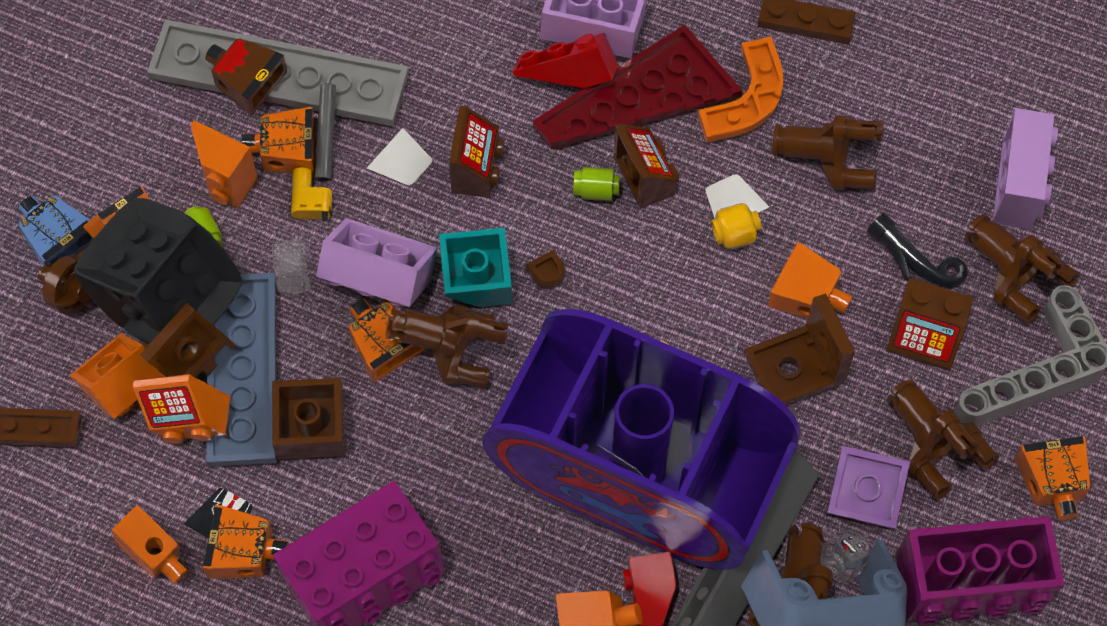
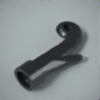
[867,213,968,288]

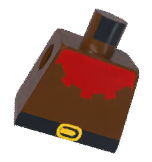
[205,38,287,116]

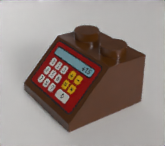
[449,106,505,198]
[613,123,679,209]
[886,278,974,371]

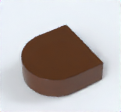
[526,249,564,289]

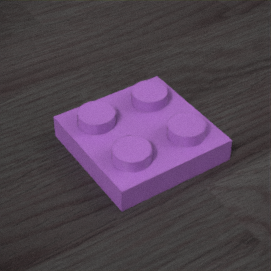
[827,446,910,530]

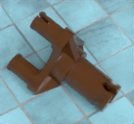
[772,115,884,191]
[964,214,1080,323]
[386,303,508,389]
[887,380,999,500]
[748,523,833,626]

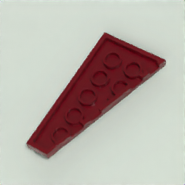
[533,25,743,150]

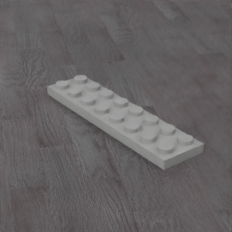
[147,19,409,126]

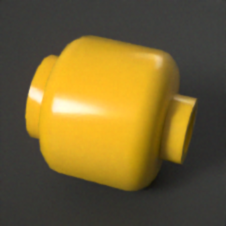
[711,203,762,250]

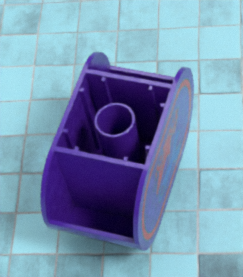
[482,309,801,570]

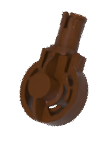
[38,249,91,314]

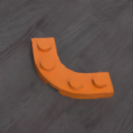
[698,36,783,143]

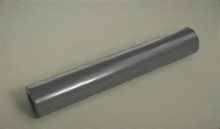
[315,83,336,181]

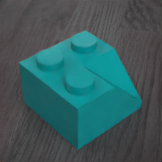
[439,227,512,307]

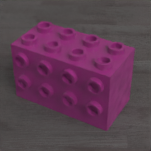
[273,480,446,626]
[895,516,1065,626]

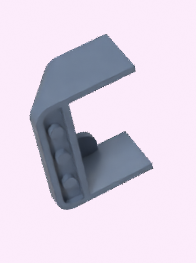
[741,540,907,626]

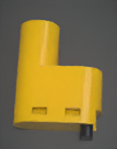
[291,167,332,221]

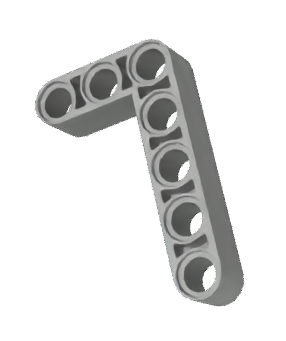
[954,285,1107,426]

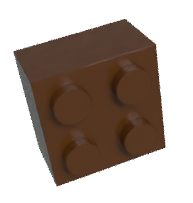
[272,378,345,460]

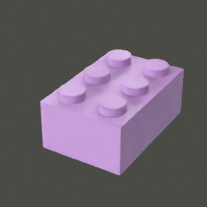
[540,0,647,59]
[993,108,1058,230]
[316,218,438,307]

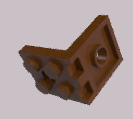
[744,293,855,406]
[140,303,236,378]

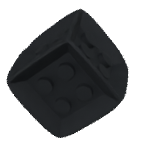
[74,198,242,351]

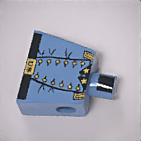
[18,196,94,266]

